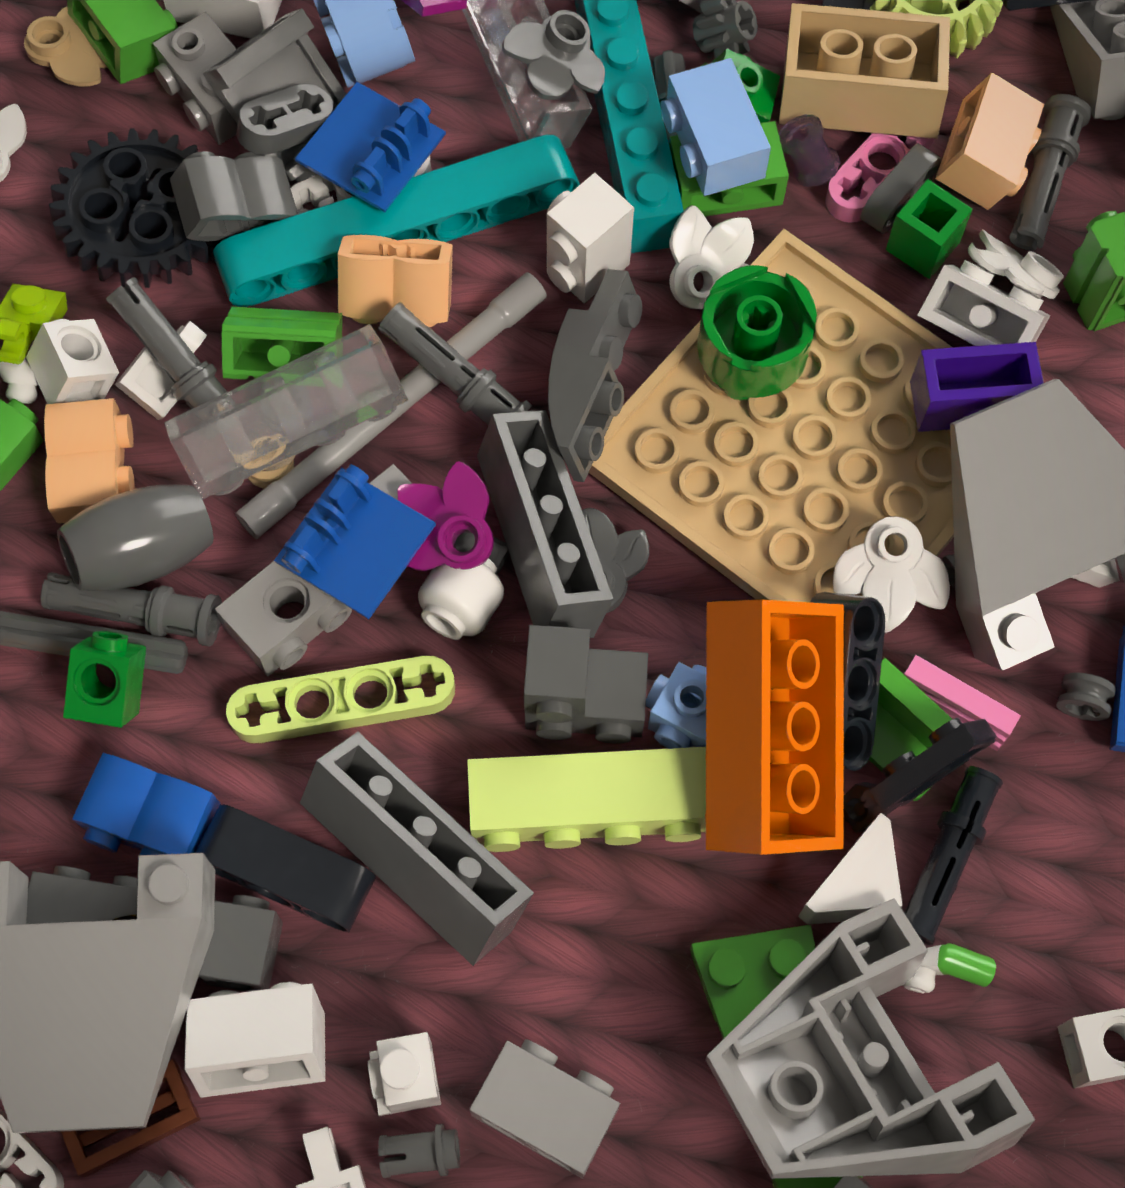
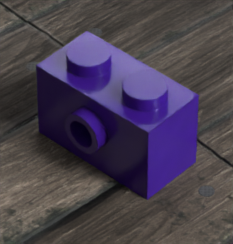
[910,342,1044,432]

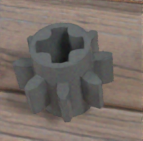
[693,0,757,59]

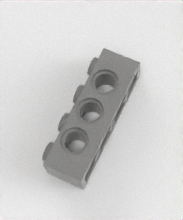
[215,464,412,677]

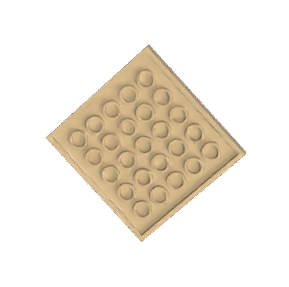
[589,229,954,602]

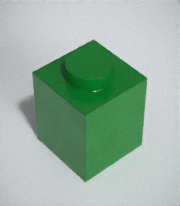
[885,179,973,279]

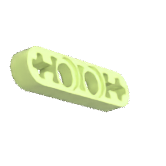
[226,656,455,743]

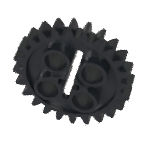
[49,128,221,288]

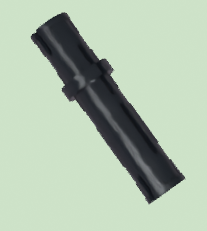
[904,766,1003,945]

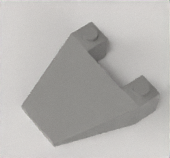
[950,379,1125,671]
[0,853,215,1133]
[706,898,1035,1179]

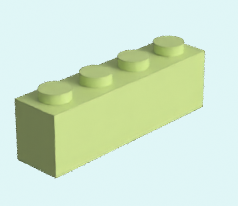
[467,747,706,852]

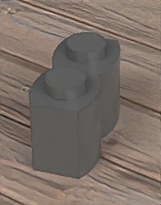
[170,151,298,241]

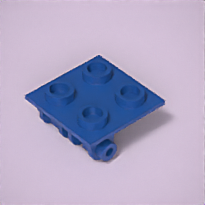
[295,82,446,213]
[274,464,436,620]

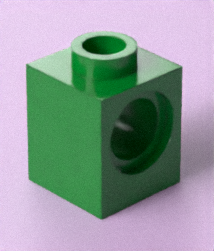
[63,631,146,728]

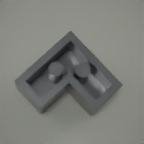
[524,625,648,744]

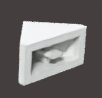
[798,813,902,924]

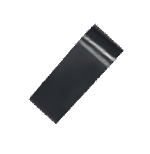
[810,592,885,771]
[195,804,377,933]

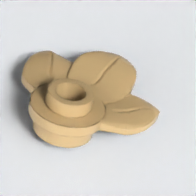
[24,7,107,86]

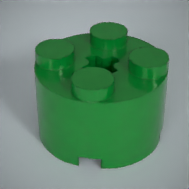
[697,265,817,401]

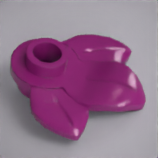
[397,461,494,571]

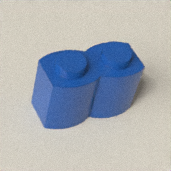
[72,753,220,860]

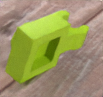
[0,283,68,364]

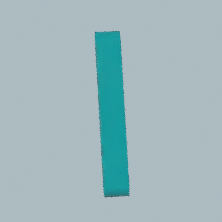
[213,135,580,307]

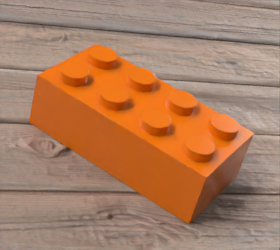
[705,600,844,855]

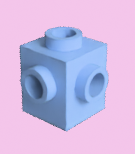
[645,662,706,749]

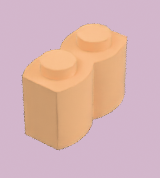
[338,235,453,327]
[44,398,135,523]

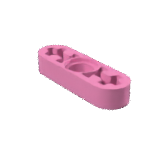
[826,133,935,222]

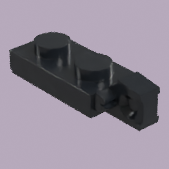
[843,717,997,833]

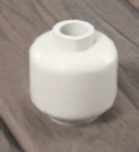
[418,558,504,640]

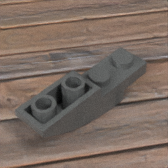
[548,269,642,482]

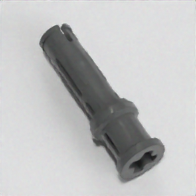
[1009,94,1092,251]
[106,277,247,438]
[378,302,533,425]
[41,572,222,647]

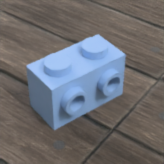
[661,58,771,196]

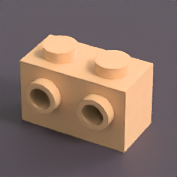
[935,73,1044,210]

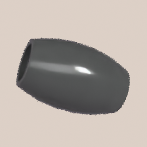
[57,484,214,591]

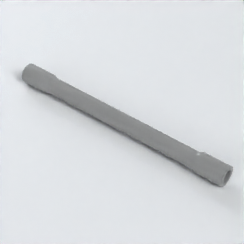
[235,273,547,539]

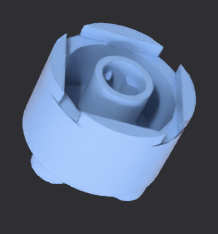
[313,0,416,88]

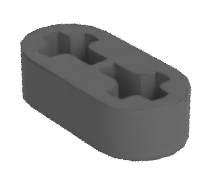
[236,84,333,155]
[860,143,942,234]

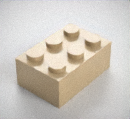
[779,3,950,139]

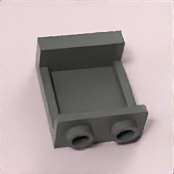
[203,8,346,183]

